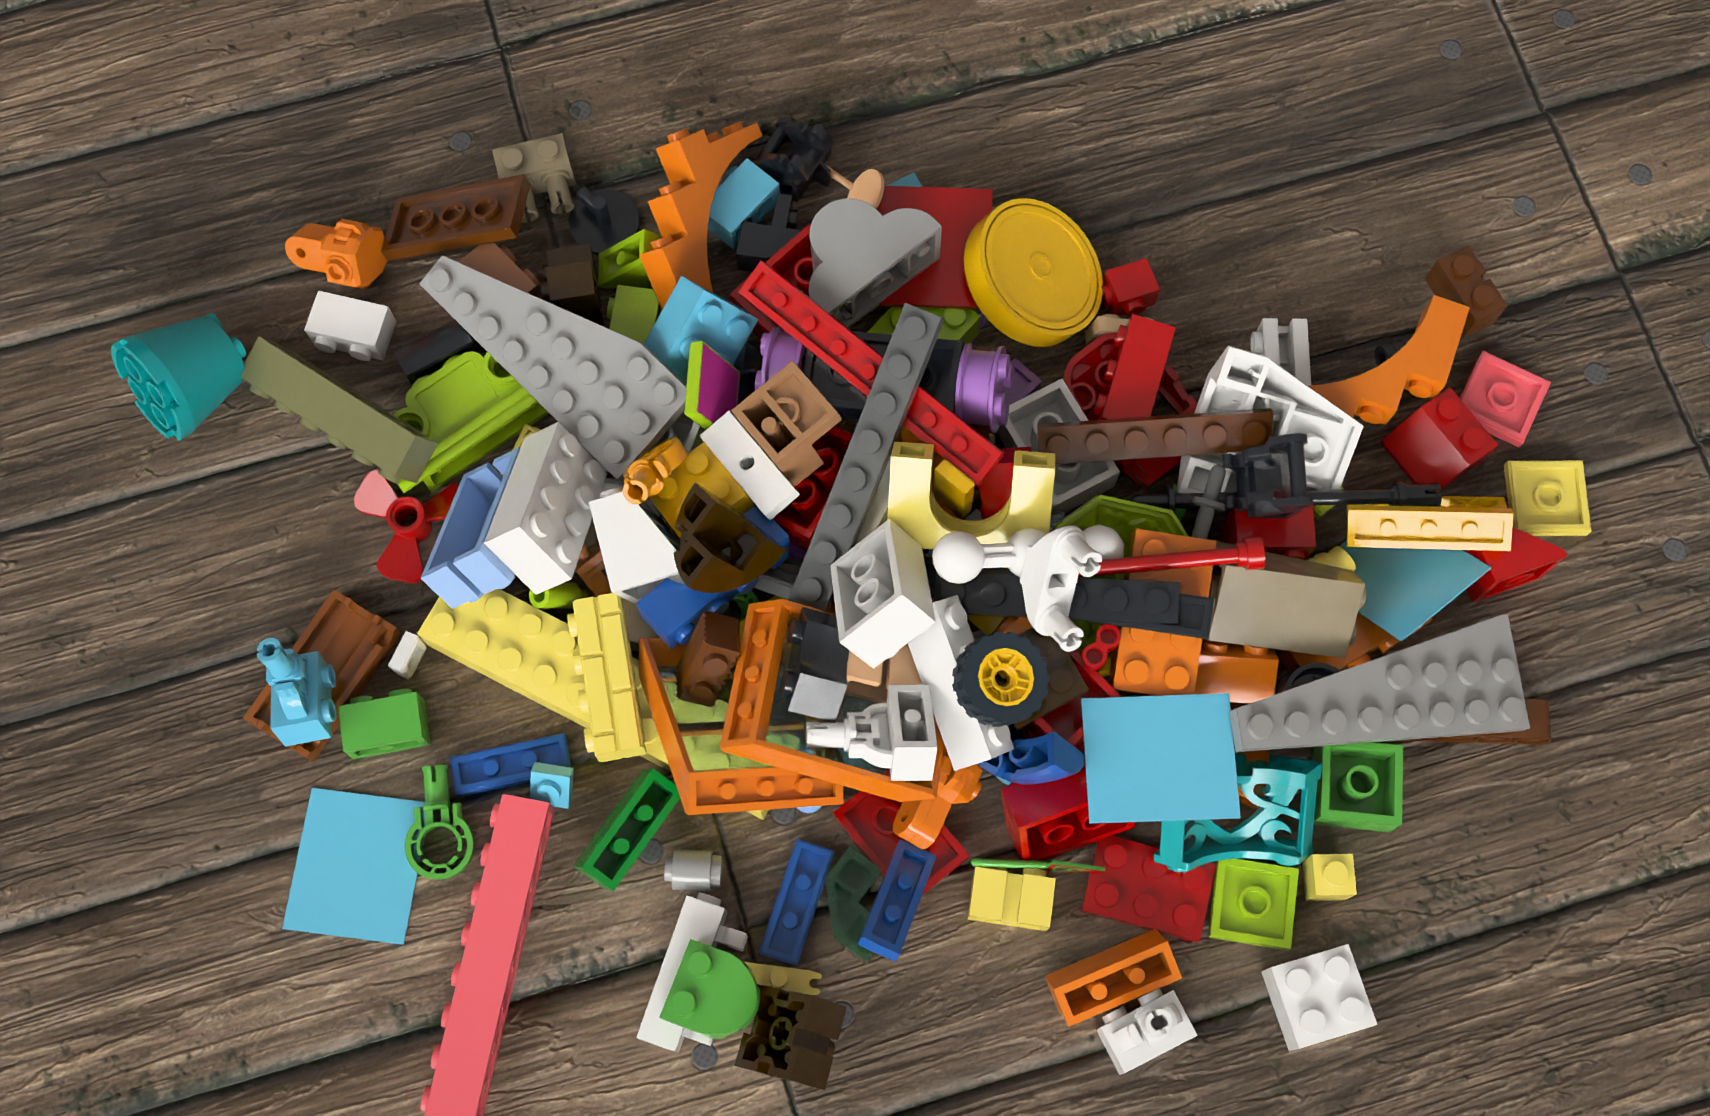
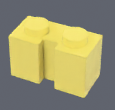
[967,867,1056,931]

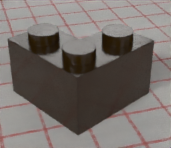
[541,243,604,325]

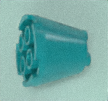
[111,313,246,441]

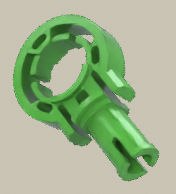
[405,765,476,880]

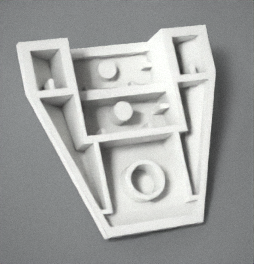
[1177,345,1364,493]

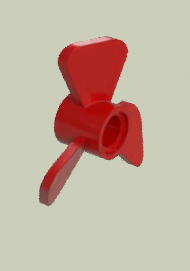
[354,470,460,583]

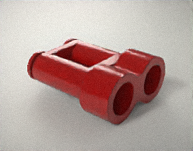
[1082,624,1121,672]

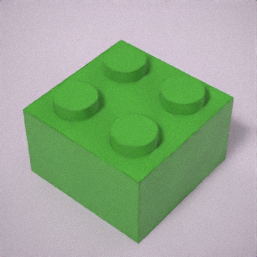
[1312,742,1403,832]

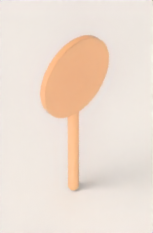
[825,164,884,209]

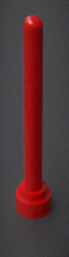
[1078,537,1265,578]

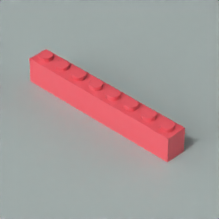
[421,794,555,1116]

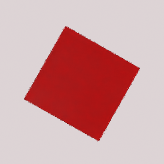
[876,186,993,309]

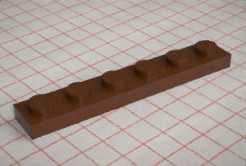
[1037,408,1273,464]

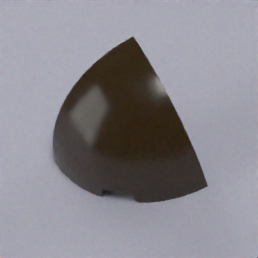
[674,482,787,593]

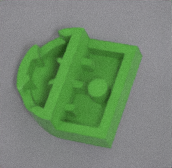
[659,939,760,1039]

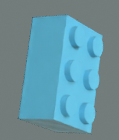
[644,276,758,384]

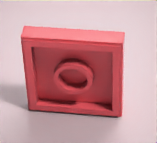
[1459,350,1551,448]

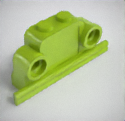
[393,351,549,493]

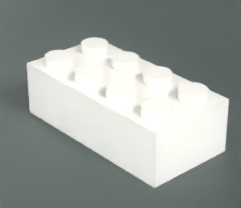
[484,422,607,594]

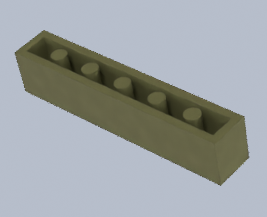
[241,336,438,484]

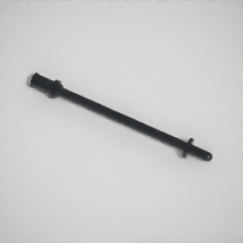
[1130,480,1442,513]

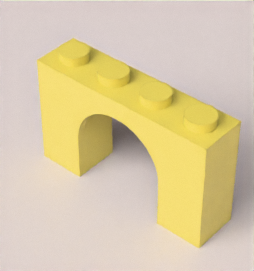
[887,441,1055,549]

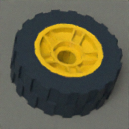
[952,631,1050,727]

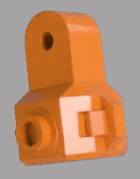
[285,219,388,289]
[893,744,983,849]

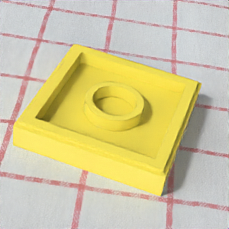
[1504,460,1592,536]

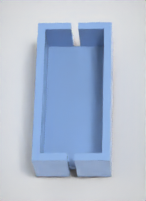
[421,447,520,609]

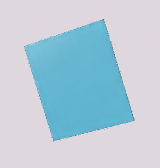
[1339,540,1491,642]
[1081,693,1241,824]
[282,788,425,945]

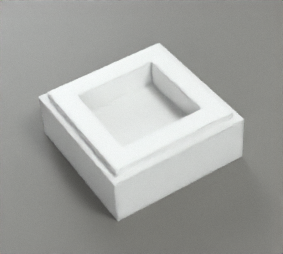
[388,631,427,680]

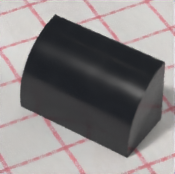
[393,319,478,385]

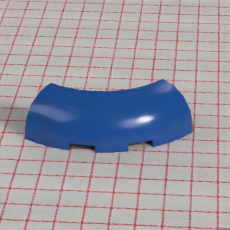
[978,724,1085,784]

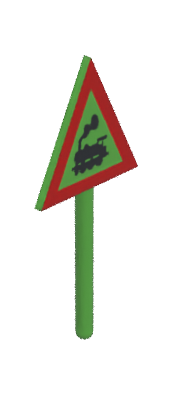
[971,858,1105,873]

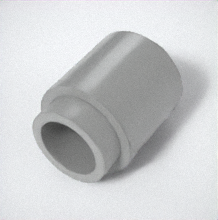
[664,849,723,891]

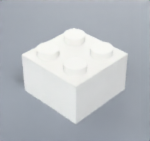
[1261,944,1377,1051]

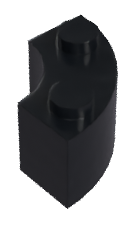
[780,607,849,722]

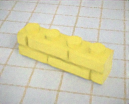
[567,593,647,762]

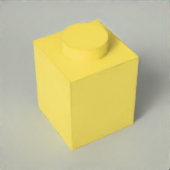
[1302,854,1357,901]

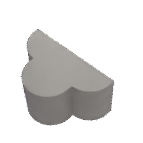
[809,198,942,328]

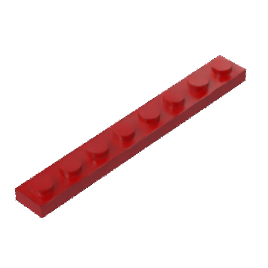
[738,261,1005,485]

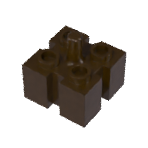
[734,984,847,1090]

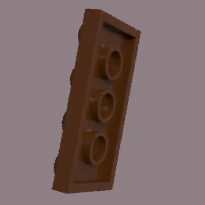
[381,174,531,261]

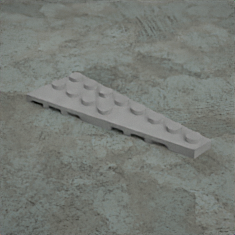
[1229,614,1530,752]

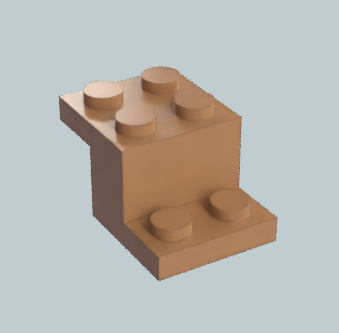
[731,361,842,487]

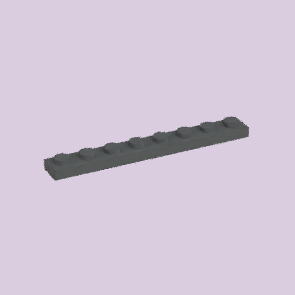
[788,303,945,612]

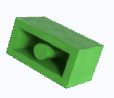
[338,689,430,759]

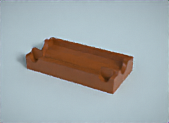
[243,589,402,762]

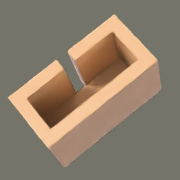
[845,643,923,703]

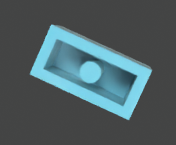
[708,158,780,249]

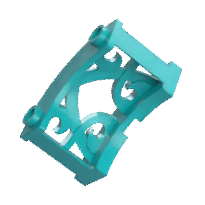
[1153,753,1322,872]

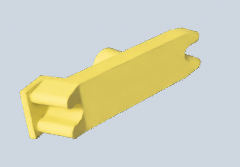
[743,961,822,995]

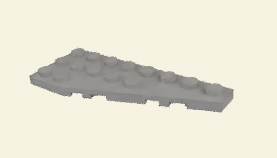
[419,256,687,481]

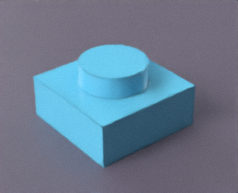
[530,762,574,809]

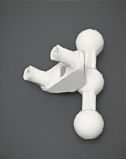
[932,525,1124,652]

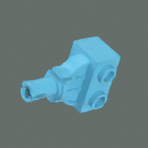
[257,638,336,747]

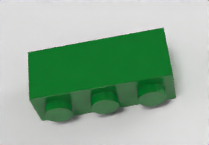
[573,768,680,891]

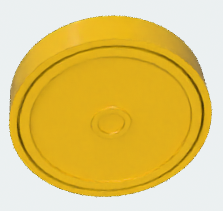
[964,198,1103,347]

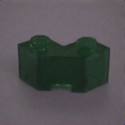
[825,846,882,965]

